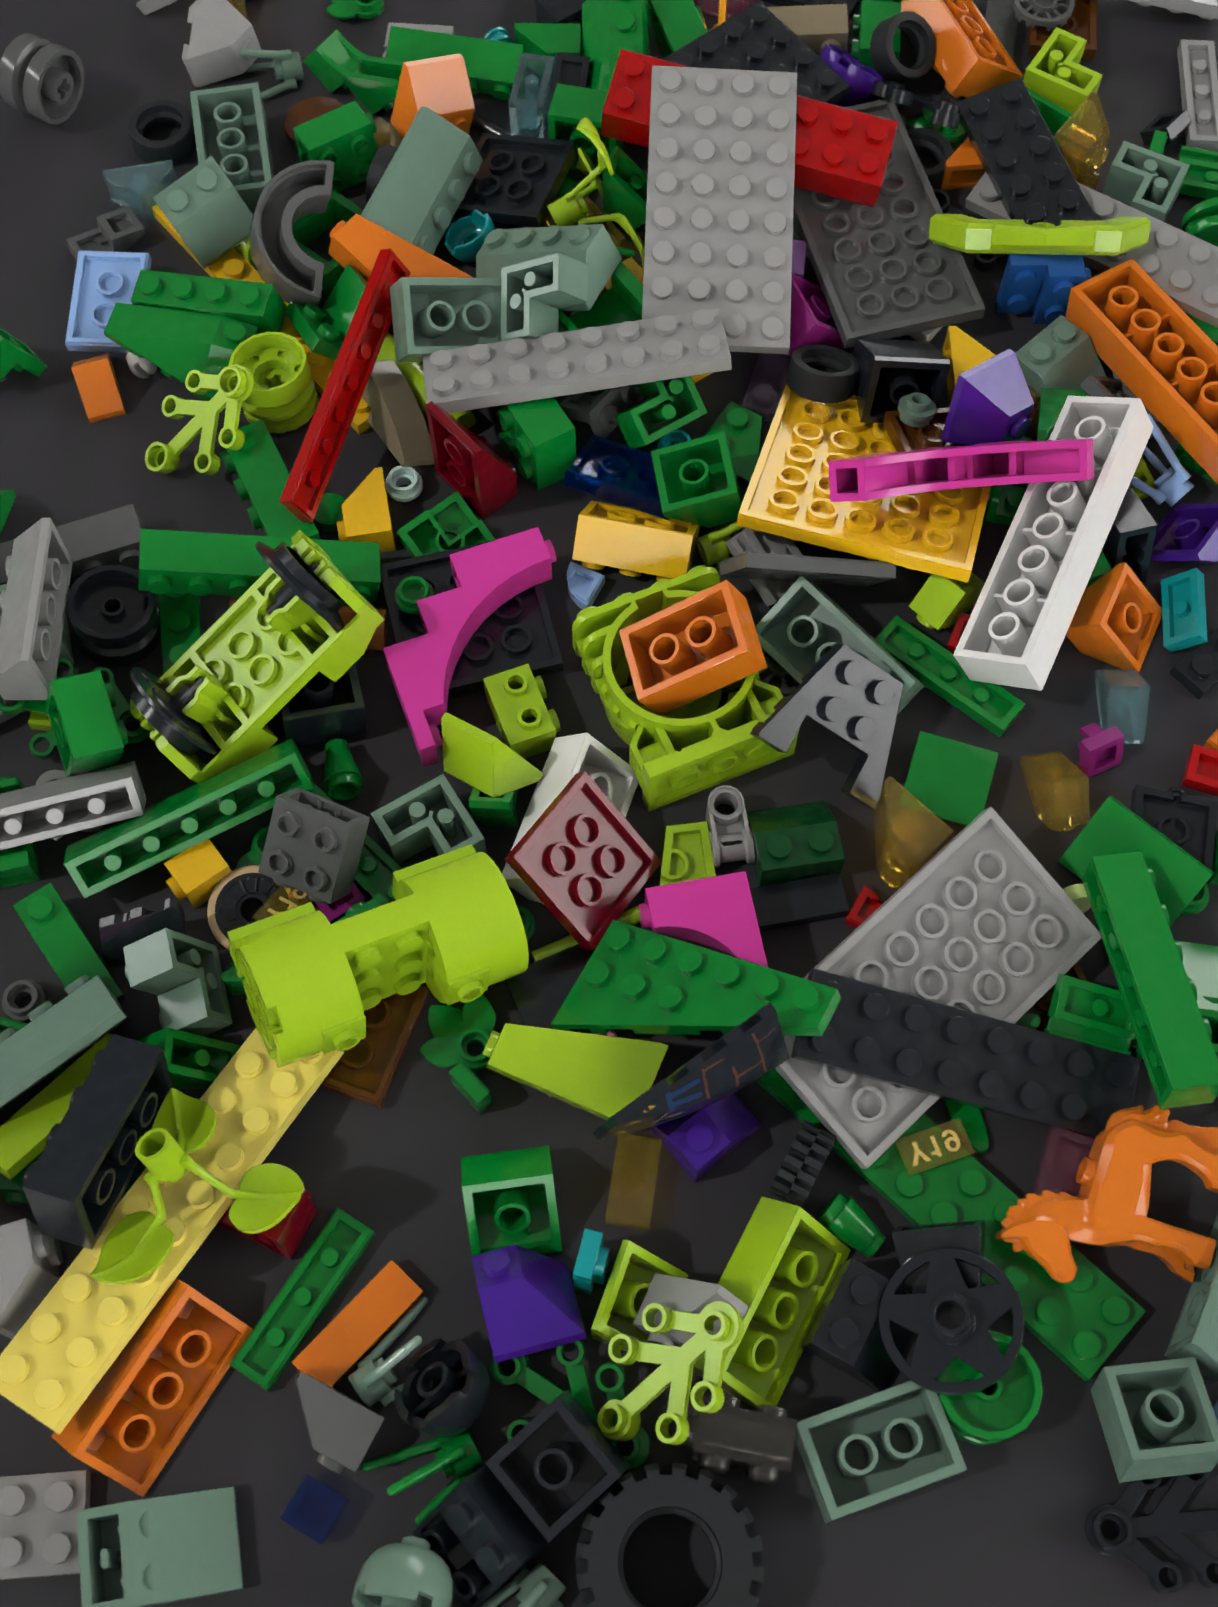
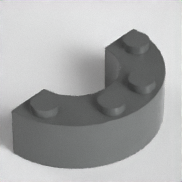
[250,160,334,306]

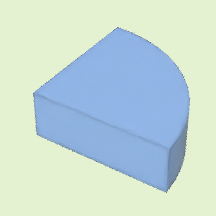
[567,561,605,610]

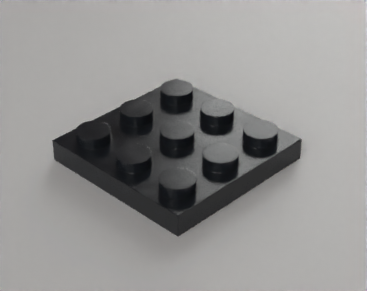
[453,133,578,227]

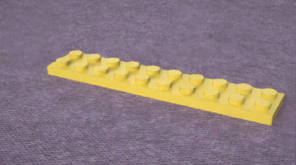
[0,1028,344,1435]

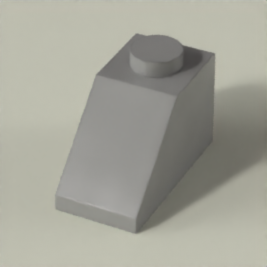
[633,1273,748,1347]

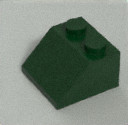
[746,801,845,887]

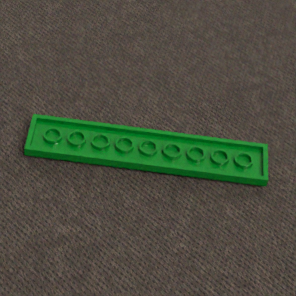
[756,1069,1146,1382]

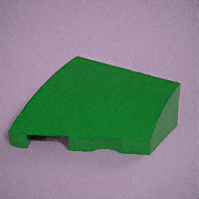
[395,491,496,558]

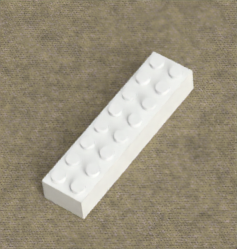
[953,396,1154,691]

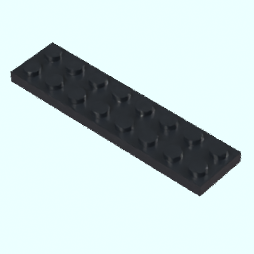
[791,969,1141,1139]

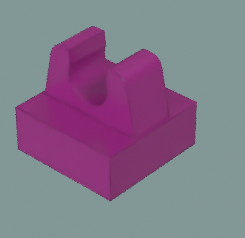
[1078,722,1125,778]

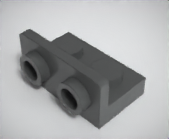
[560,384,644,440]

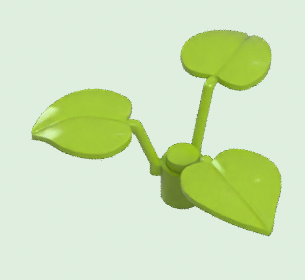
[547,117,645,267]
[90,1088,304,1284]

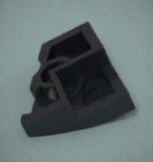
[99,897,188,966]

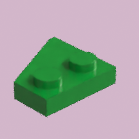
[705,401,762,489]

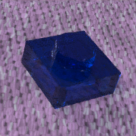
[280,1474,349,1545]

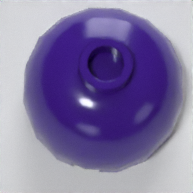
[819,43,883,107]

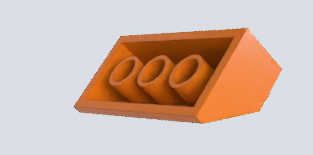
[901,0,1023,98]
[51,1278,253,1498]

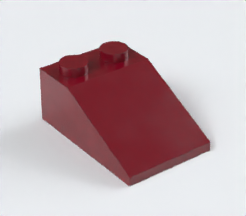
[426,401,518,520]

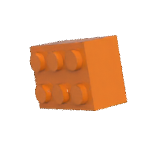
[619,580,767,716]

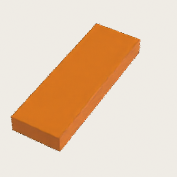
[291,1259,425,1388]

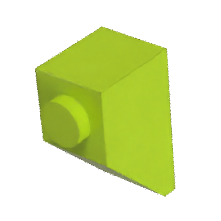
[909,572,985,630]

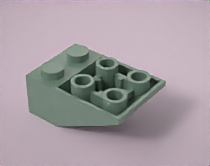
[77,1487,244,1607]

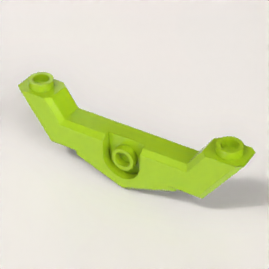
[928,214,1151,256]

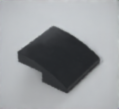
[504,944,592,1034]

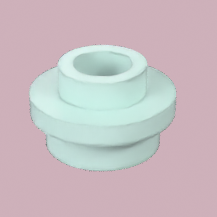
[385,465,423,502]

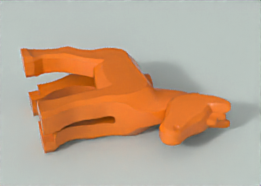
[995,1105,1218,1283]

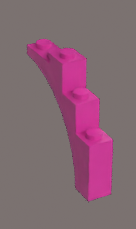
[828,438,1094,502]

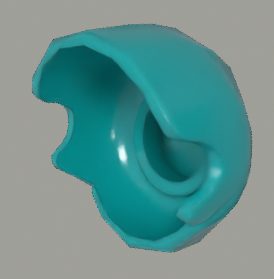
[444,209,495,263]

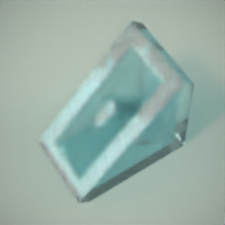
[102,160,178,221]
[1094,670,1150,744]

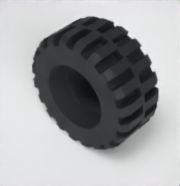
[576,1462,765,1607]

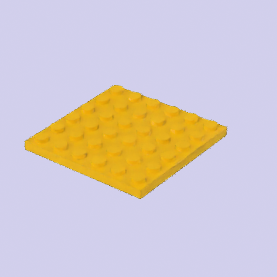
[736,383,991,583]

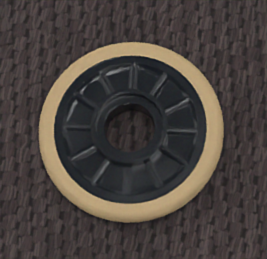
[207,865,299,950]

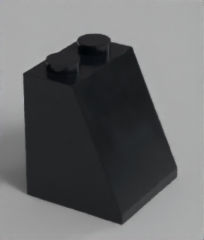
[853,338,950,423]

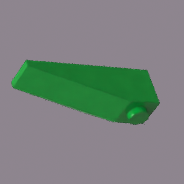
[104,303,258,401]

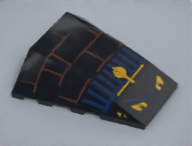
[593,1002,789,1140]

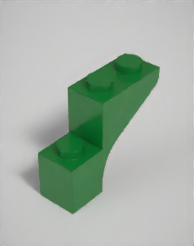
[303,29,408,115]

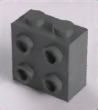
[258,787,370,904]

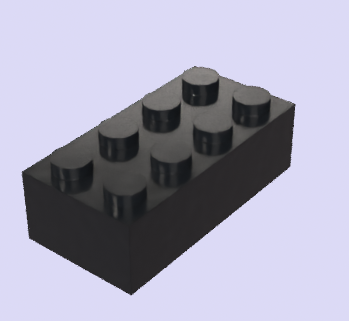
[22,1034,174,1249]

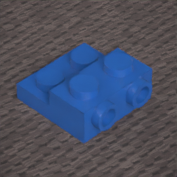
[995,254,1091,324]

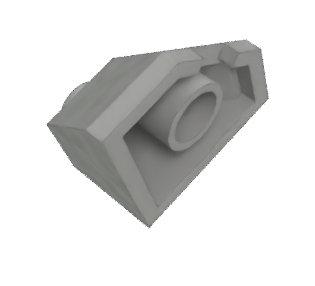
[182,0,262,87]

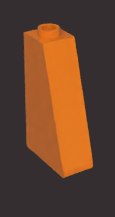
[328,214,473,282]

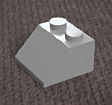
[0,1218,63,1339]

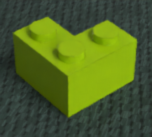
[1023,27,1102,127]

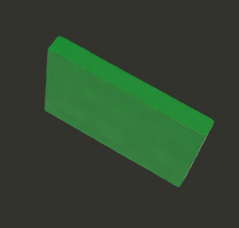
[1058,796,1214,928]

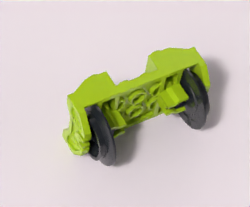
[130,530,385,783]

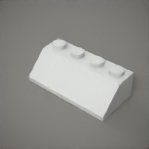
[502,732,638,904]

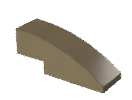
[362,360,434,467]

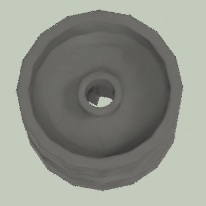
[0,33,84,125]

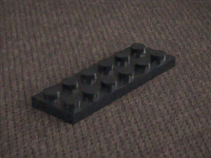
[956,78,1098,256]

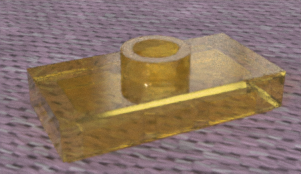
[605,1134,662,1230]

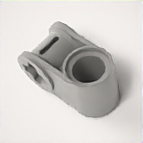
[705,785,755,868]

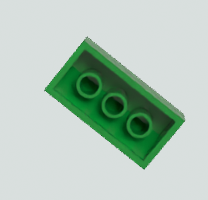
[582,0,650,91]

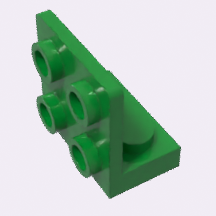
[284,264,367,360]

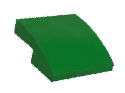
[898,731,998,826]

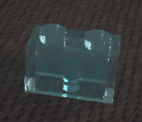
[509,53,555,138]

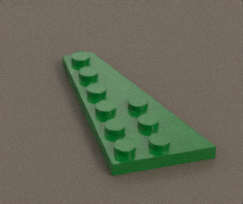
[551,920,842,1036]

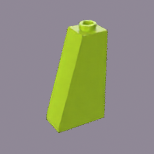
[482,1023,668,1120]

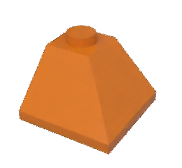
[1066,562,1162,673]

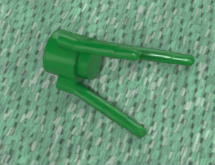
[362,1430,483,1525]

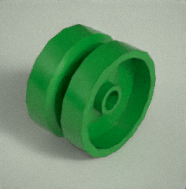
[935,1331,1043,1446]

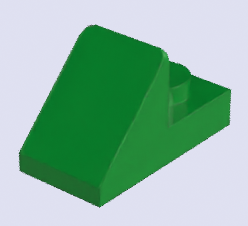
[0,328,47,382]
[469,787,520,827]

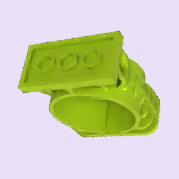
[572,565,799,812]

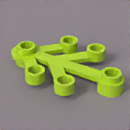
[145,364,254,476]
[597,1301,743,1445]

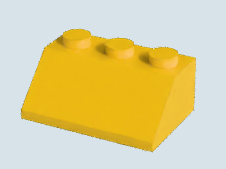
[572,500,700,581]

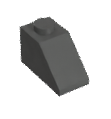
[294,1369,384,1474]

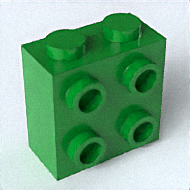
[293,101,379,193]

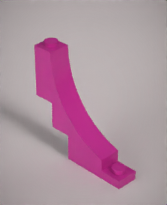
[383,527,557,768]

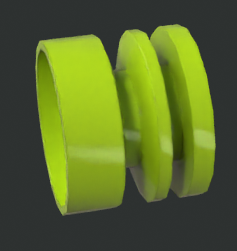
[228,332,319,433]

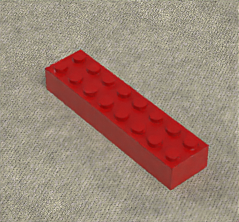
[601,49,898,207]

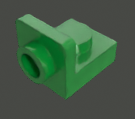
[985,485,1027,526]

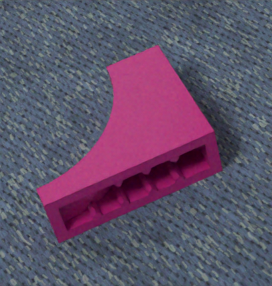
[638,871,768,967]

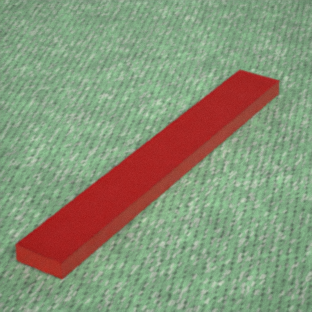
[279,248,411,523]

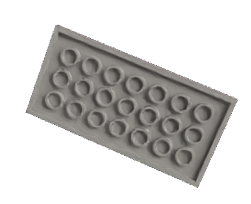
[642,65,797,354]
[775,807,1102,1169]

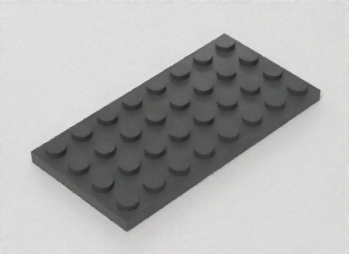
[793,98,986,349]

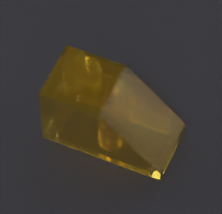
[1021,751,1090,831]

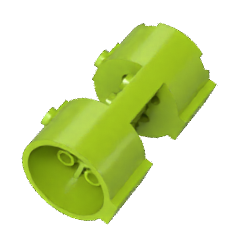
[227,844,529,1068]

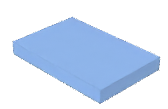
[65,250,152,353]

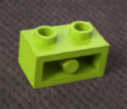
[483,664,561,759]

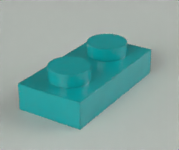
[1161,568,1207,653]
[573,1228,610,1295]

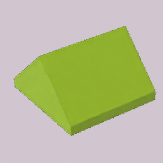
[441,712,544,798]
[591,1239,689,1352]

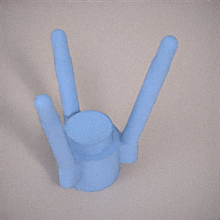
[1130,414,1194,507]

